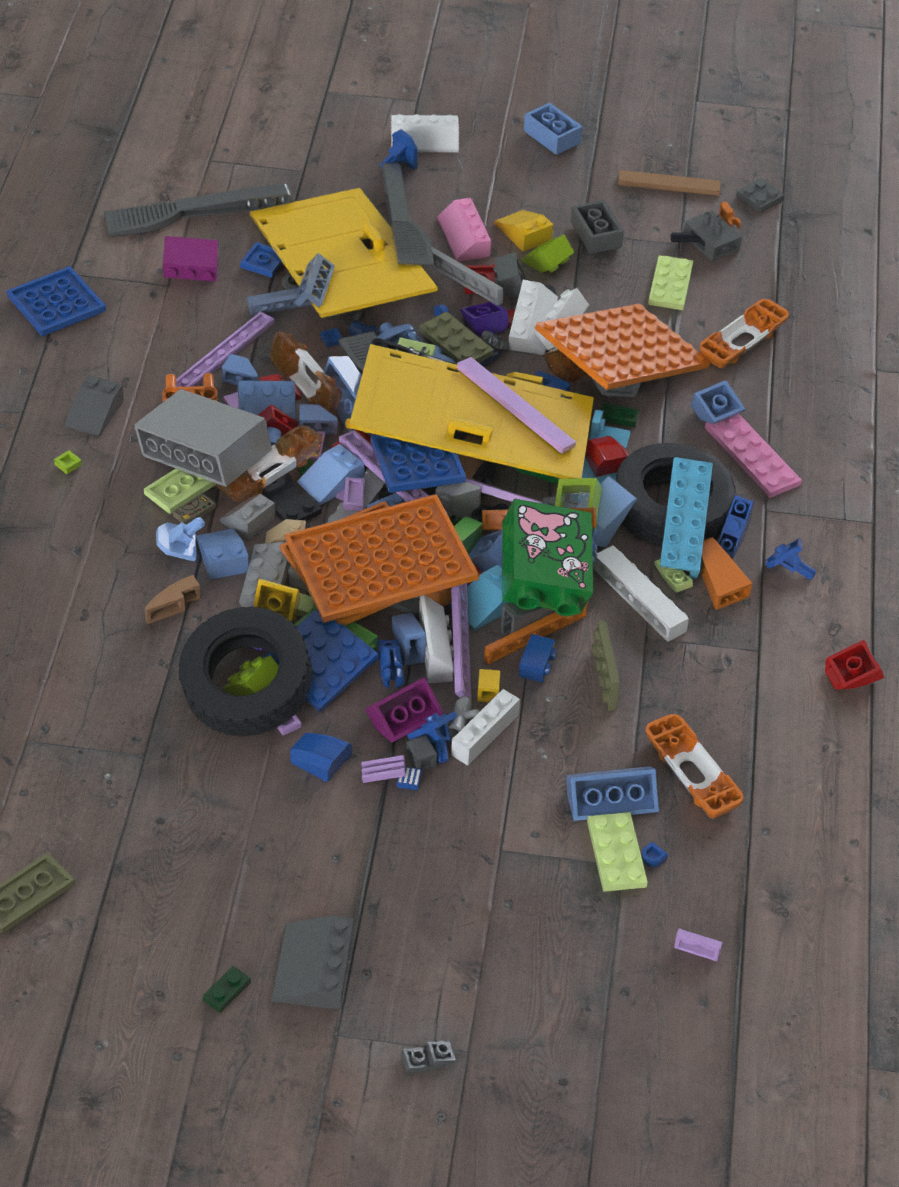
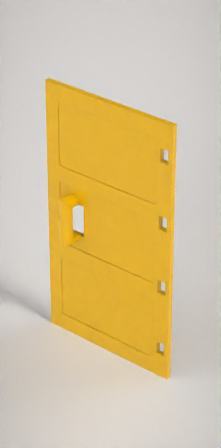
[250,188,438,318]
[348,344,594,479]

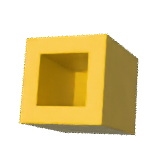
[477,669,500,702]

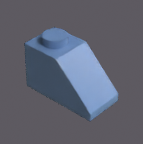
[222,354,258,386]
[299,404,337,434]

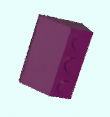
[163,236,220,281]
[365,677,444,743]

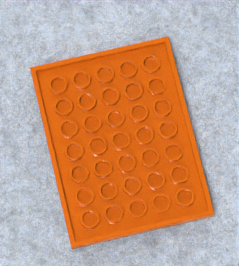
[535,304,711,390]
[285,494,479,623]

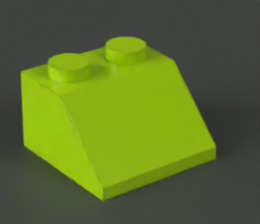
[521,234,574,273]

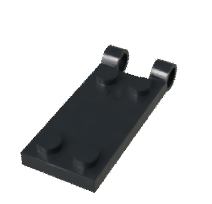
[239,463,322,522]

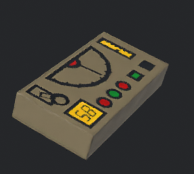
[173,493,216,525]

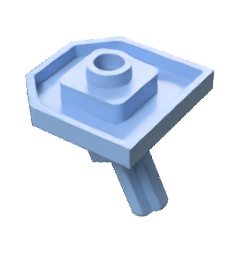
[156,517,205,561]

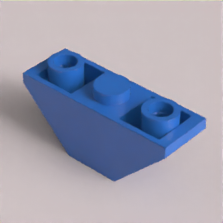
[718,495,754,557]

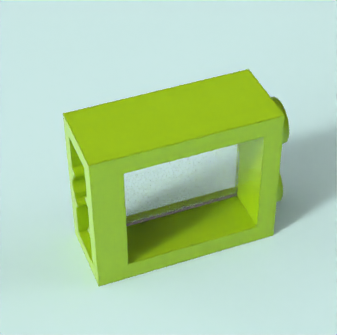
[555,478,602,529]

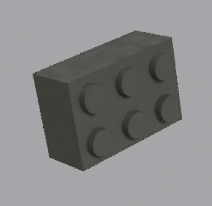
[571,200,624,254]

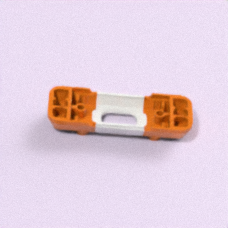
[699,299,789,369]
[645,714,743,819]

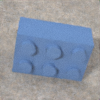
[524,103,583,155]

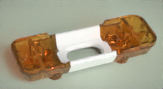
[270,331,341,414]
[216,426,322,503]

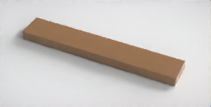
[618,170,721,196]

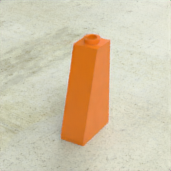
[700,537,752,610]

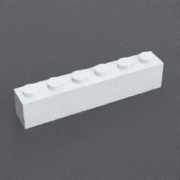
[593,545,689,642]

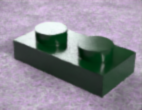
[601,403,640,428]
[202,966,251,1013]

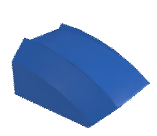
[290,733,352,783]

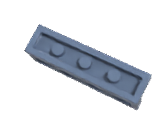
[294,253,335,307]
[246,288,312,316]

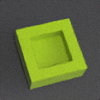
[54,450,82,474]

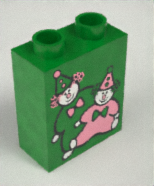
[502,498,593,616]

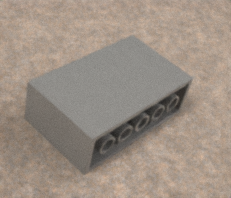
[134,389,272,487]

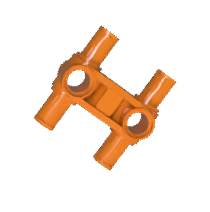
[162,373,218,402]

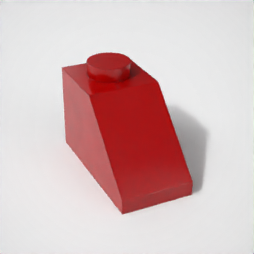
[258,404,300,438]

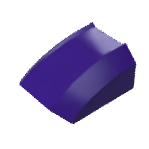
[460,302,509,336]

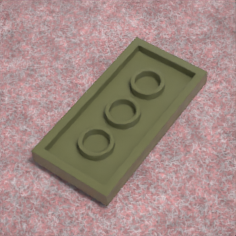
[418,311,494,363]
[592,621,620,711]
[0,853,76,934]

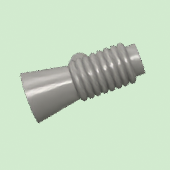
[448,696,480,740]

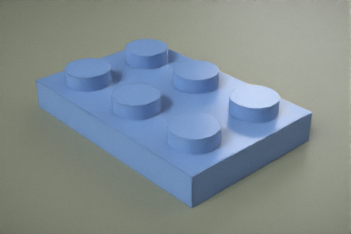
[238,381,296,420]

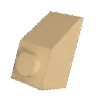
[265,519,306,544]

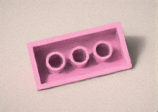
[437,198,491,262]

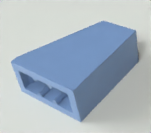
[392,613,426,666]

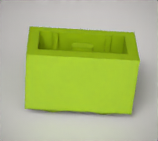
[223,656,279,696]

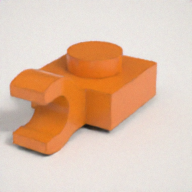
[719,202,741,228]

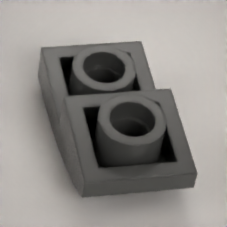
[400,1041,456,1074]

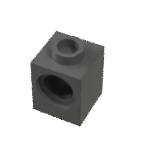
[406,735,437,772]

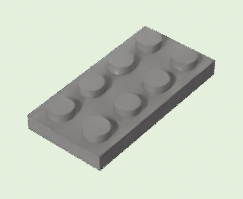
[239,542,290,607]

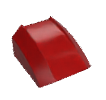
[585,436,630,477]
[825,640,885,689]

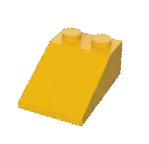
[494,210,553,252]

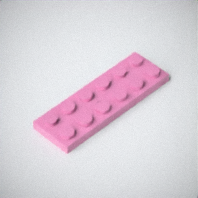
[705,414,802,498]

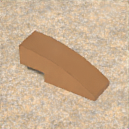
[145,575,200,624]

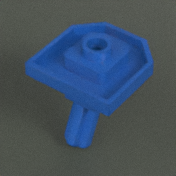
[379,129,418,170]
[765,538,816,580]
[407,711,457,763]

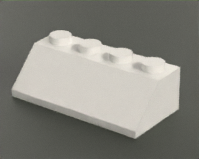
[391,114,459,152]
[509,280,558,355]
[419,595,454,683]

